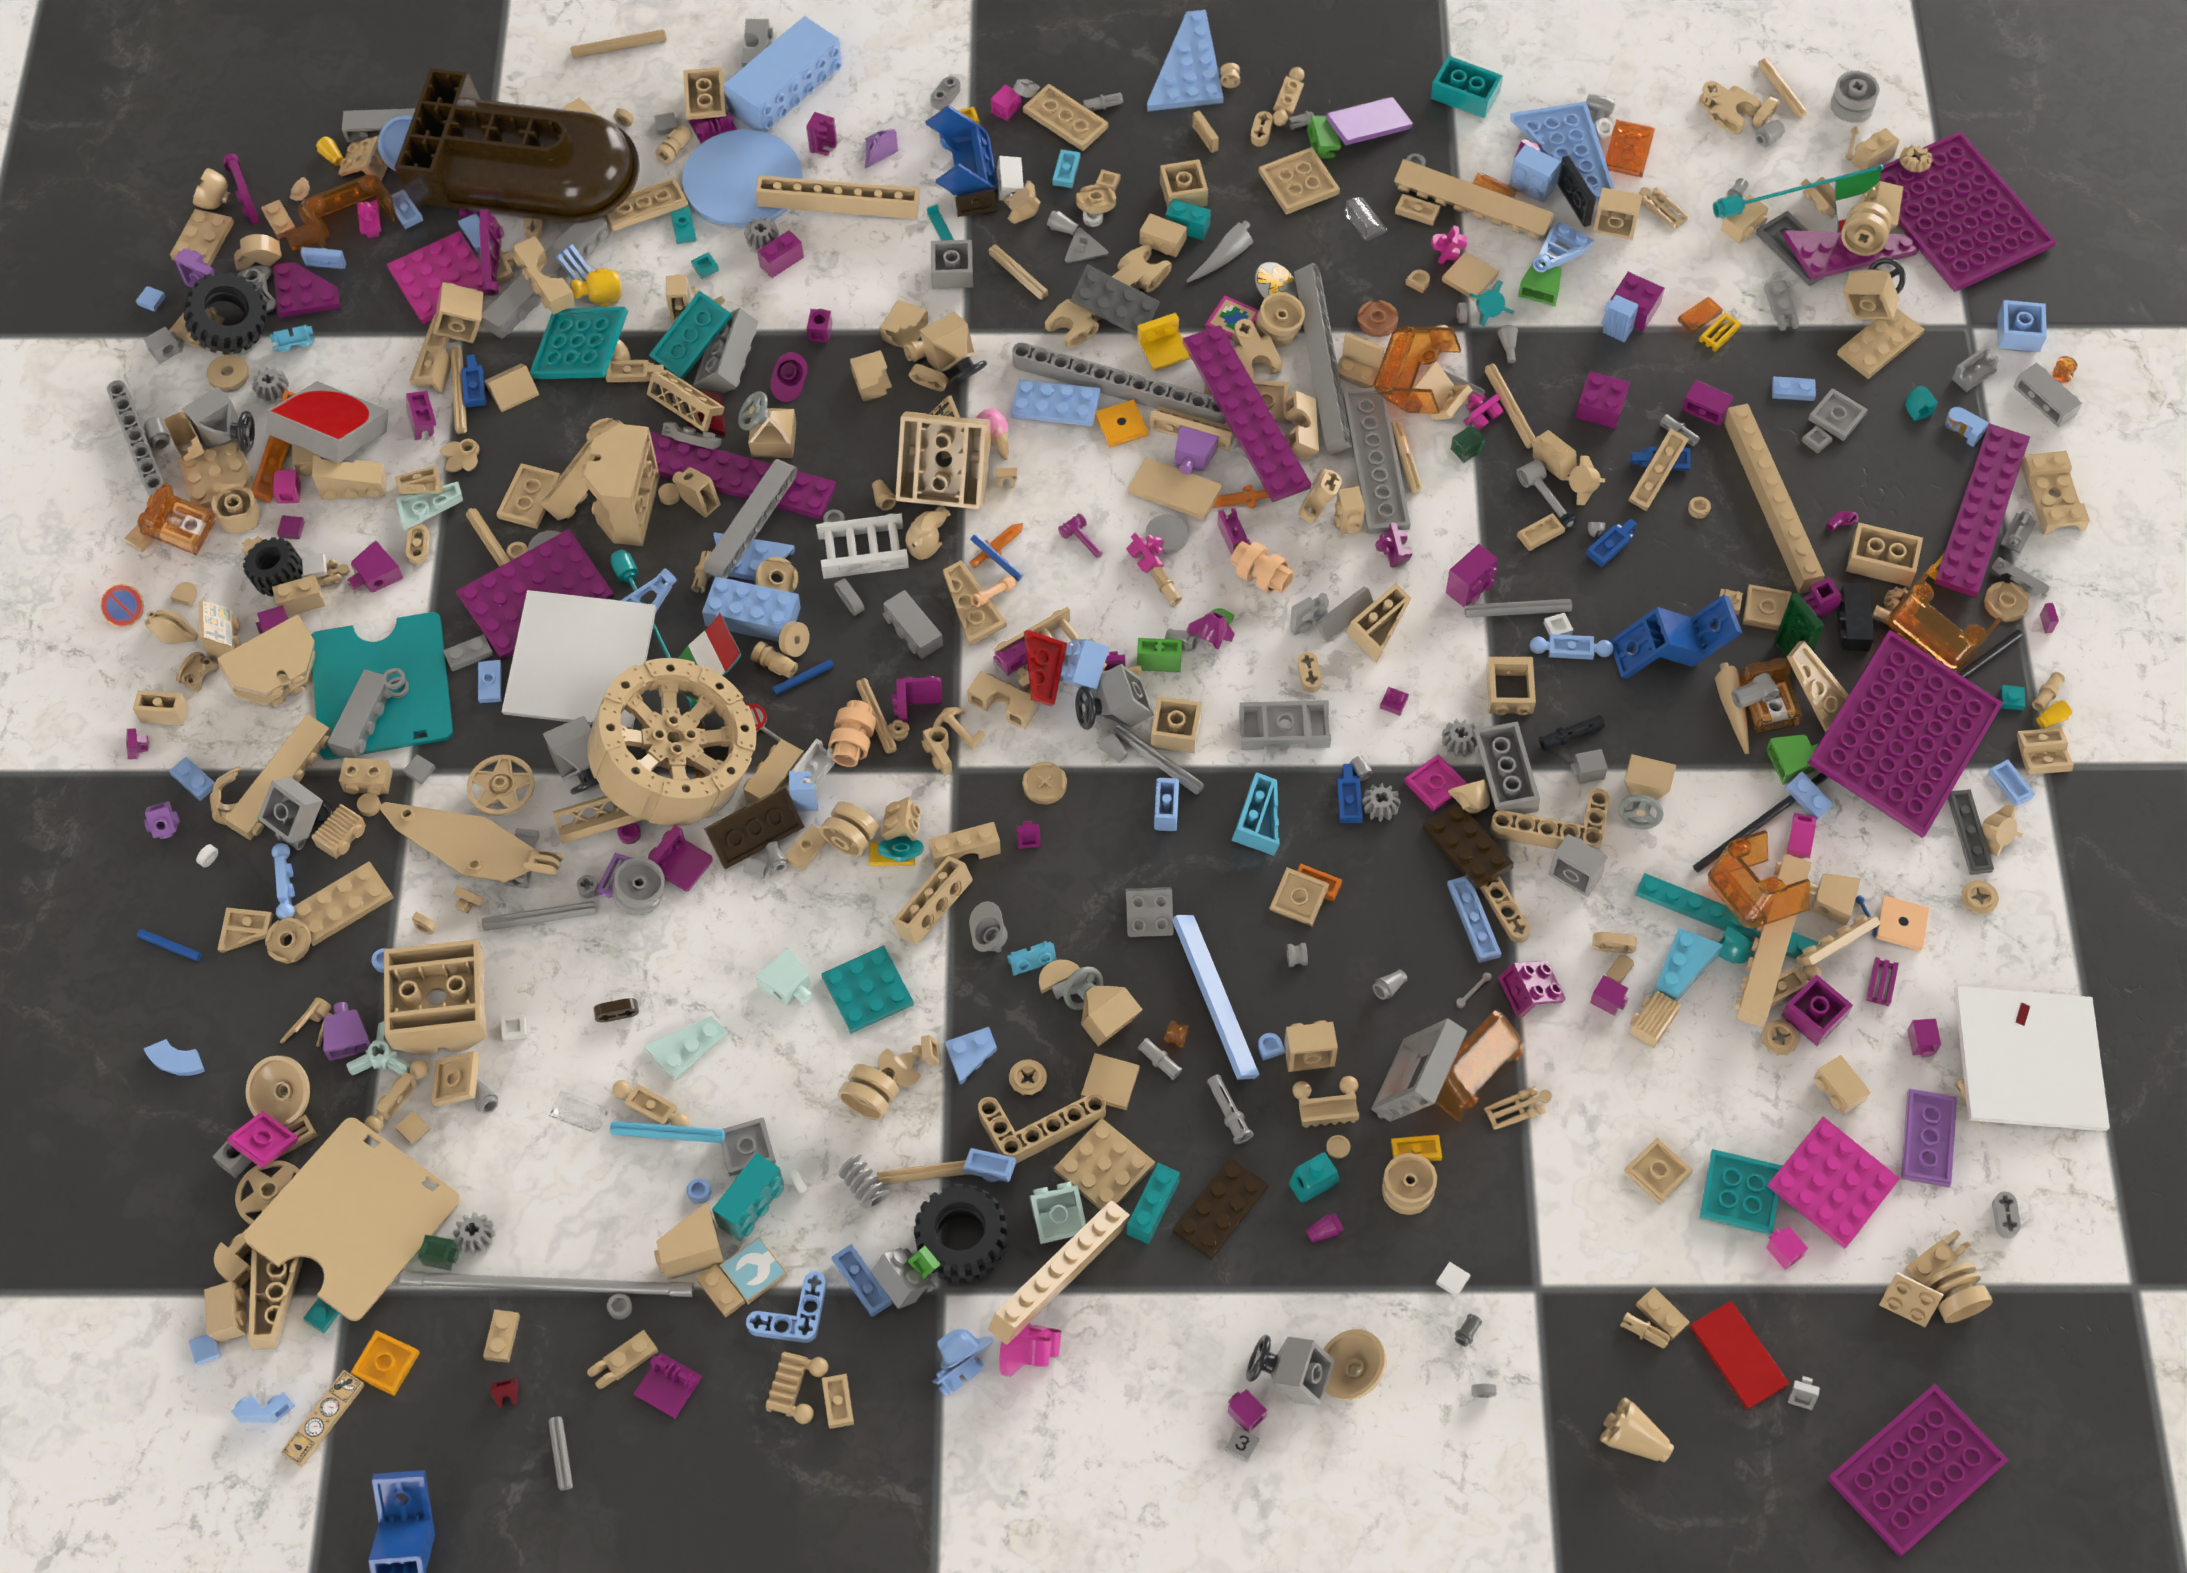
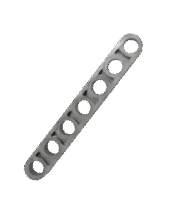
[107,380,168,501]
[703,459,797,579]

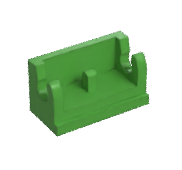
[1307,116,1341,158]
[1137,638,1182,672]

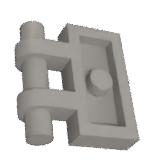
[1290,593,1329,636]

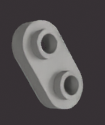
[930,77,961,110]

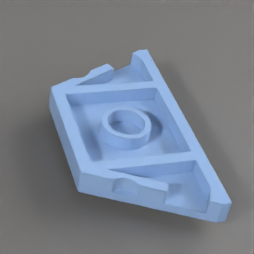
[714,532,795,581]

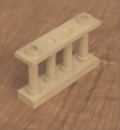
[994,607,1095,692]

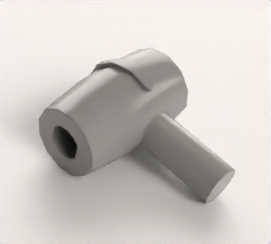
[1586,94,1615,122]

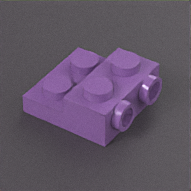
[174,248,215,287]

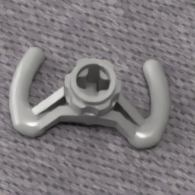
[237,265,277,314]

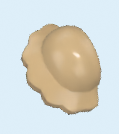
[290,177,310,201]

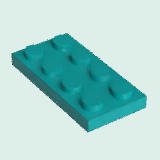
[649,290,733,380]

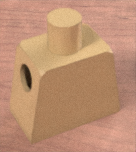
[672,467,721,518]
[1803,873,1860,926]

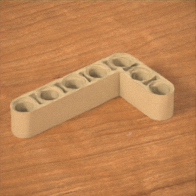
[1490,788,1609,849]
[978,1093,1106,1164]

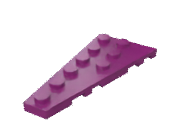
[1783,230,1919,280]

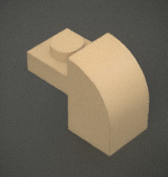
[234,234,281,272]
[214,1230,252,1287]

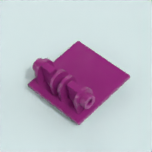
[688,110,737,144]
[633,1353,702,1419]

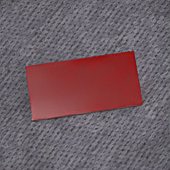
[1690,1301,1789,1410]

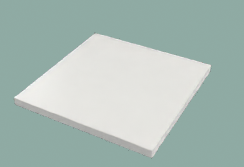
[502,590,657,729]
[1954,986,2110,1131]

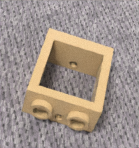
[1486,657,1536,715]

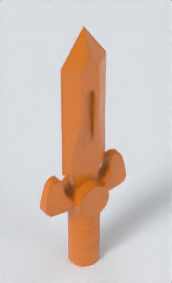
[1213,485,1270,508]
[969,523,1023,568]

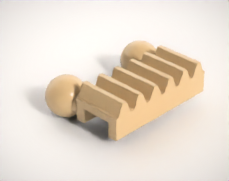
[1292,1076,1359,1128]
[766,1352,828,1424]

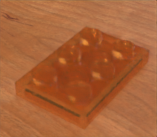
[1605,119,1655,177]

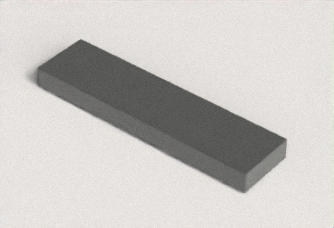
[1948,789,1994,875]

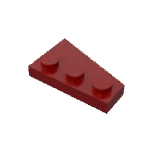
[1024,630,1067,706]

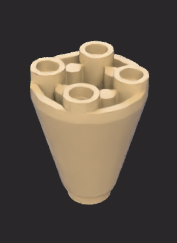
[1600,1397,1674,1463]

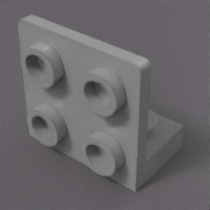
[1125,887,1174,937]

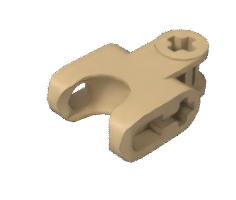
[1699,81,1761,135]
[1232,319,1282,379]
[1298,467,1342,524]

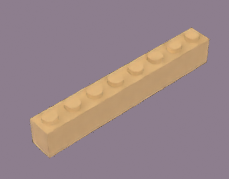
[1394,159,1555,240]
[756,175,919,219]
[1734,854,1812,1028]
[988,1200,1130,1345]

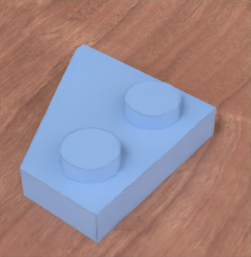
[945,1027,997,1084]

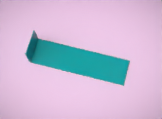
[927,204,954,241]

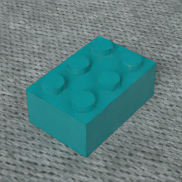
[1431,55,1503,118]
[712,1152,784,1242]

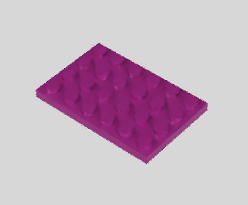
[456,529,614,660]
[1827,1384,2008,1557]

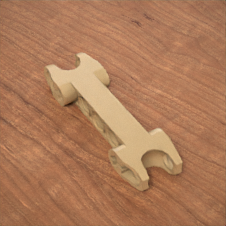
[1045,244,1171,348]

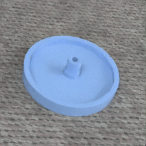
[378,116,413,171]

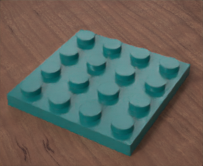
[530,306,628,379]

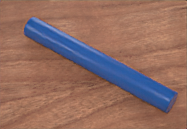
[970,533,1024,582]
[772,659,834,696]
[137,929,202,962]

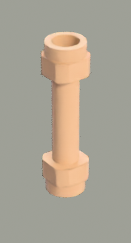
[971,575,1016,607]

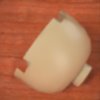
[193,168,230,210]

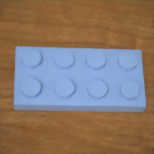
[1010,379,1101,427]

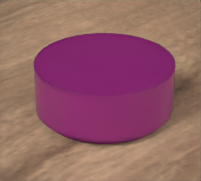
[617,822,641,844]

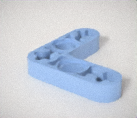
[746,1271,826,1343]

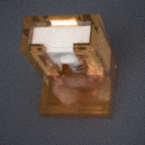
[137,483,216,556]
[1739,658,1802,733]

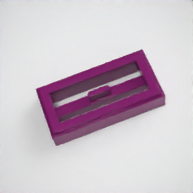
[1866,957,1899,1007]

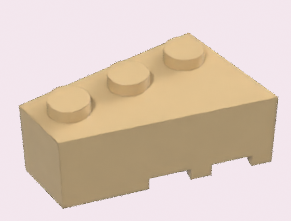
[312,455,387,500]
[1346,583,1411,663]

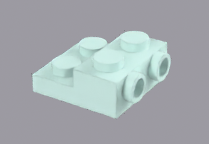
[1029,1182,1086,1244]

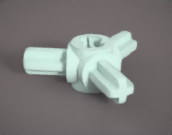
[347,1021,411,1076]

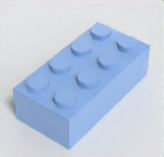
[702,576,801,642]

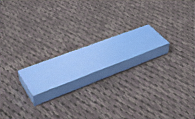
[1447,876,1501,963]

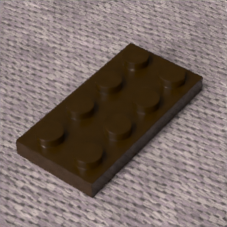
[704,786,805,869]
[1423,803,1514,890]
[1172,1157,1269,1260]

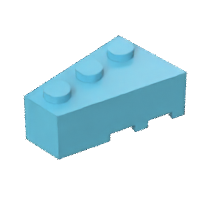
[1231,772,1280,856]
[1652,928,1723,1002]

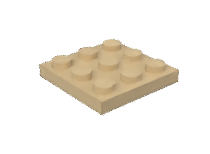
[1259,147,1340,215]
[178,440,253,511]
[1054,1118,1155,1210]

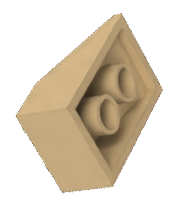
[683,67,726,120]

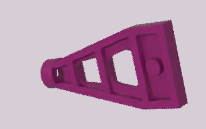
[222,154,260,225]
[479,209,504,296]

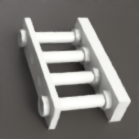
[816,513,909,579]

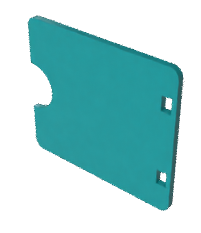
[311,612,453,760]

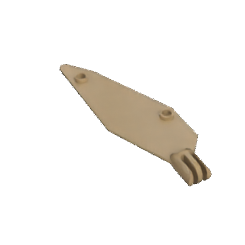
[380,802,563,882]

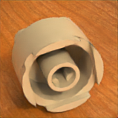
[211,483,261,534]

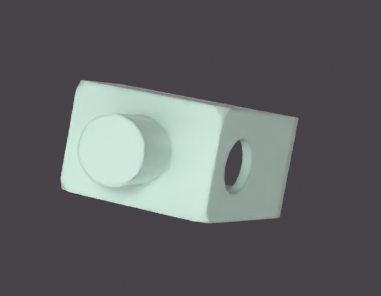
[756,948,813,1005]

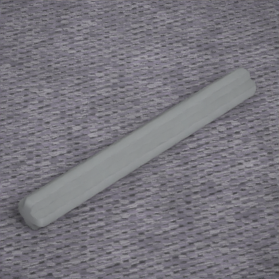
[1464,599,1572,617]
[1113,724,1204,794]
[482,901,596,931]

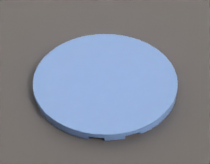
[682,130,802,227]

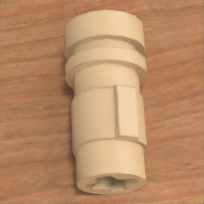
[655,125,692,164]
[751,641,798,679]

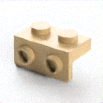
[1800,177,1836,218]
[882,797,921,841]

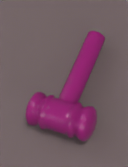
[1058,513,1103,558]

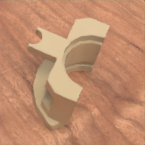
[176,652,219,692]

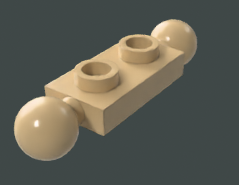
[1273,67,1304,126]
[1771,964,1821,1007]
[364,1060,429,1133]
[612,1080,690,1127]

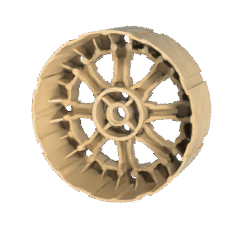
[587,658,756,826]

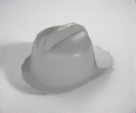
[969,901,1008,953]

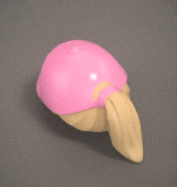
[976,408,1009,460]

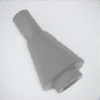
[1497,325,1518,363]

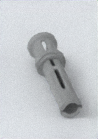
[1207,1075,1254,1144]

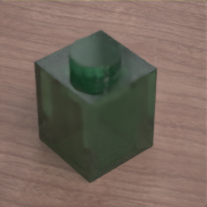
[1451,425,1486,463]
[418,1234,459,1271]

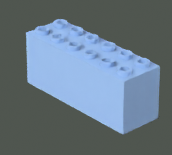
[723,16,842,132]

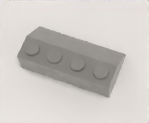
[693,308,758,393]
[1474,722,1540,814]

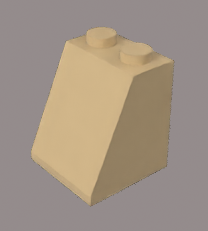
[432,282,483,343]
[654,1203,724,1280]

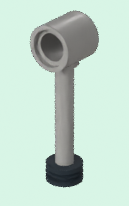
[1517,459,1577,530]

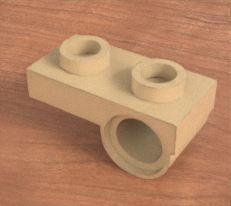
[922,726,952,776]

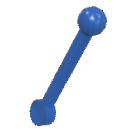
[1855,895,1877,938]

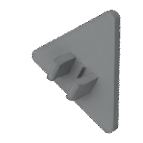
[1065,227,1108,263]

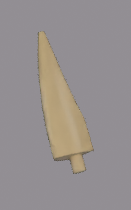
[1715,663,1749,754]

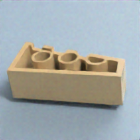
[248,1248,304,1350]

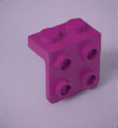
[892,676,942,724]
[648,825,713,892]

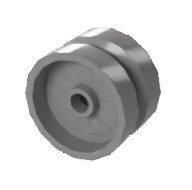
[1830,71,1880,122]
[612,857,664,915]

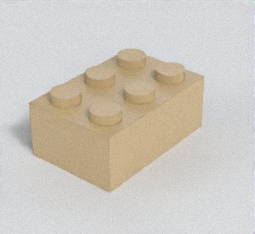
[1846,522,1923,587]

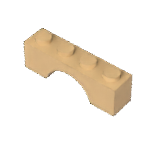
[513,236,575,315]

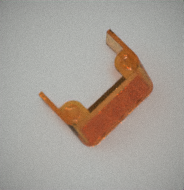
[298,174,397,248]
[1374,326,1461,414]
[1887,564,2002,672]
[1708,830,1810,928]
[1435,1009,1525,1122]

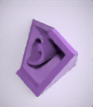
[865,129,898,168]

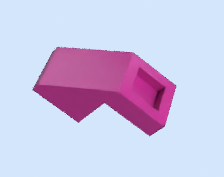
[1787,813,1817,859]

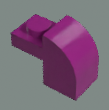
[1803,577,1841,619]

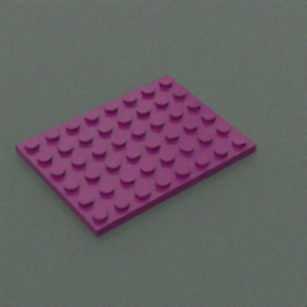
[1880,131,2057,293]
[1807,630,2003,838]

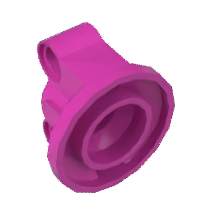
[999,1323,1062,1377]

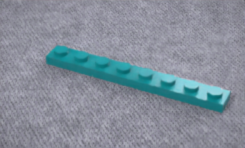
[1635,873,1819,960]

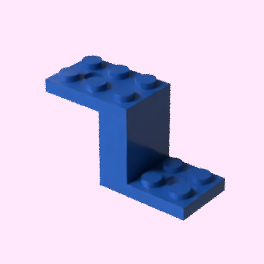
[1610,595,1742,679]
[369,1470,435,1573]

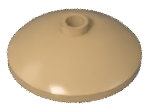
[246,1056,310,1126]
[1323,1329,1387,1401]

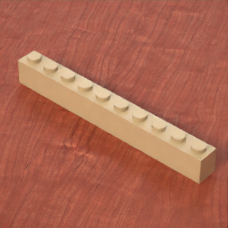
[1724,404,1825,594]

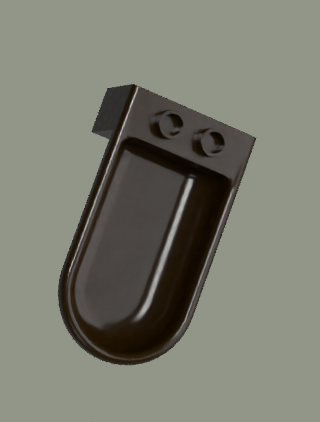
[394,68,640,223]

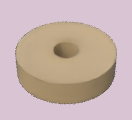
[779,621,809,657]

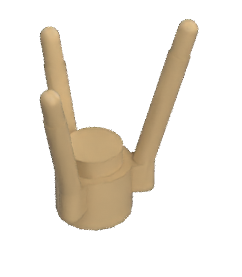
[280,998,332,1047]

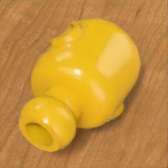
[570,268,621,306]

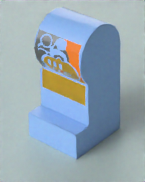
[1945,407,1989,447]

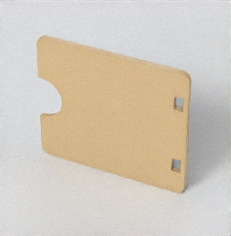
[244,1118,460,1321]

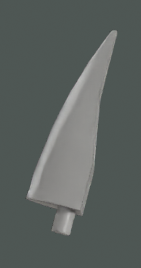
[1186,221,1253,282]

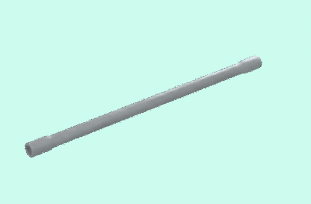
[400,1271,694,1297]

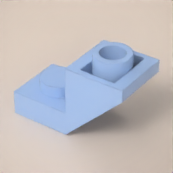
[231,1392,295,1423]

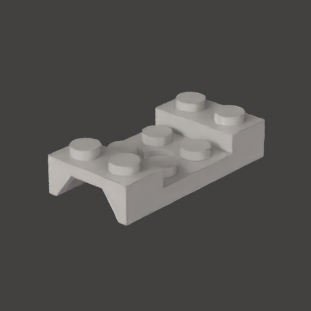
[1239,700,1331,750]

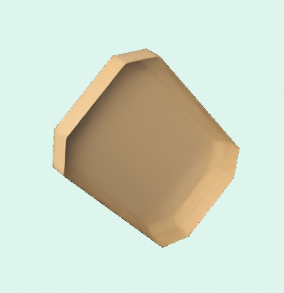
[1606,955,1634,983]

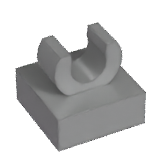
[1788,1376,1820,1410]

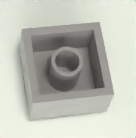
[931,240,973,289]
[1548,834,1608,897]

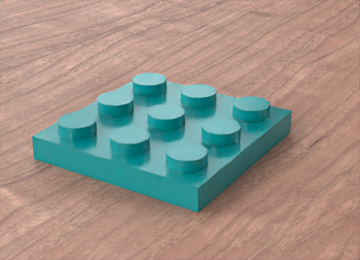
[821,945,914,1034]
[1699,1149,1782,1235]

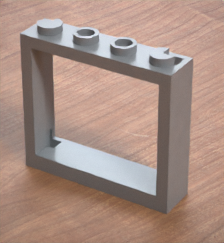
[1371,1018,1467,1122]

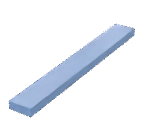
[1172,915,1259,1080]

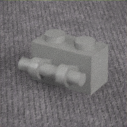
[871,1247,935,1309]

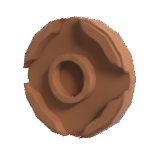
[1357,300,1398,337]

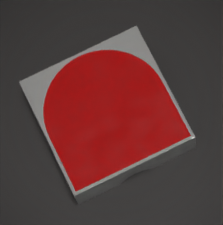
[266,381,388,463]

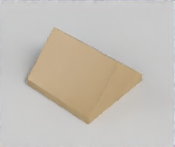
[484,364,539,412]

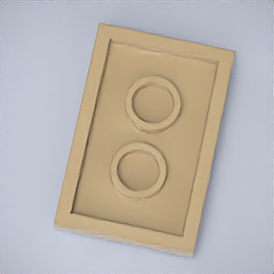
[170,209,234,266]
[496,463,561,529]

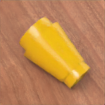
[316,136,344,166]
[2036,700,2072,729]

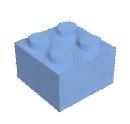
[1509,144,1561,203]
[1997,300,2047,352]
[1060,639,1109,690]

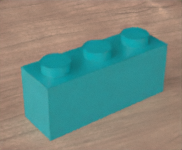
[1127,1163,1180,1244]

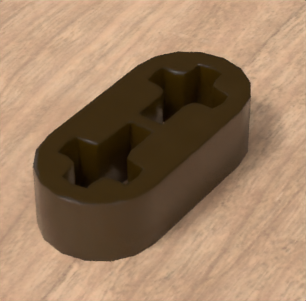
[593,998,639,1023]

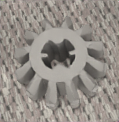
[744,216,779,251]
[252,367,289,403]
[1442,718,1478,757]
[1362,783,1401,822]
[453,1212,496,1255]

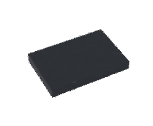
[1557,155,1596,227]

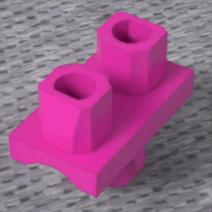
[357,200,381,238]
[1431,226,1468,264]
[1463,393,1503,431]
[1126,533,1164,573]

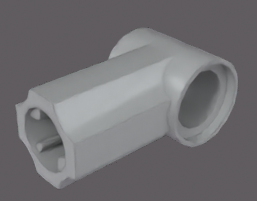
[1731,673,1780,709]

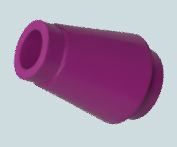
[1306,1213,1343,1243]

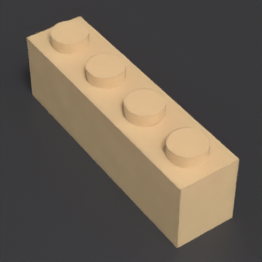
[539,440,593,521]

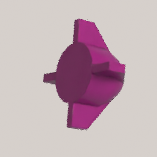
[1186,612,1235,649]

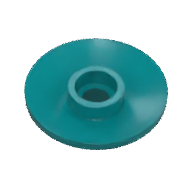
[878,836,924,862]

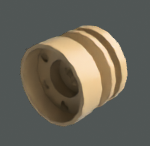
[1926,1262,1993,1323]

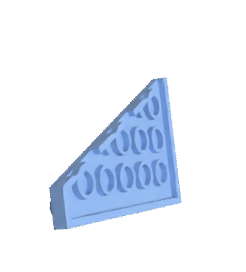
[1147,10,1223,111]
[1510,101,1615,201]

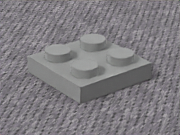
[1808,388,1868,441]
[721,1117,776,1176]

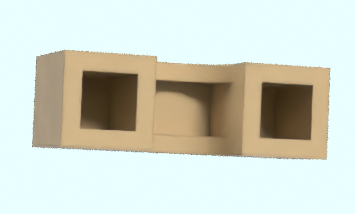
[1283,391,1319,461]
[967,671,1038,729]
[928,822,1001,870]

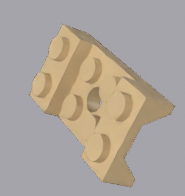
[2021,451,2090,535]

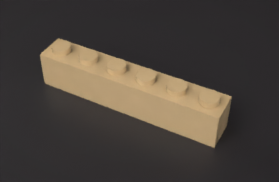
[225,714,331,841]

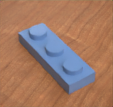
[831,1244,892,1317]

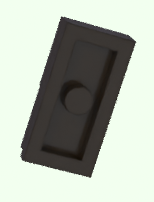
[955,189,997,217]

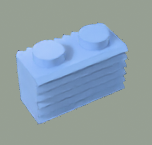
[1601,295,1639,342]
[1154,778,1179,831]

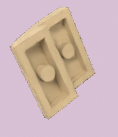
[2017,728,2074,775]

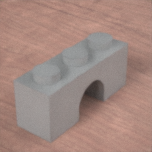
[741,19,774,68]

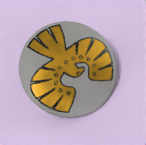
[1255,262,1297,299]

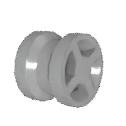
[1286,943,1308,967]

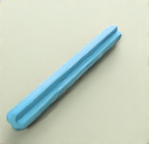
[610,1121,725,1143]

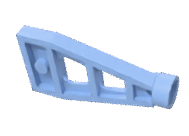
[1533,222,1594,273]
[620,568,677,612]

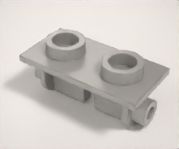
[2000,509,2037,553]

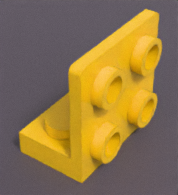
[1137,313,1191,371]

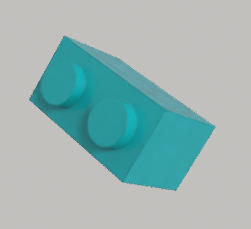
[1166,199,1211,240]

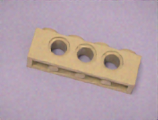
[892,856,973,945]

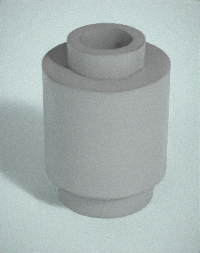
[1755,120,1785,147]
[143,417,170,449]

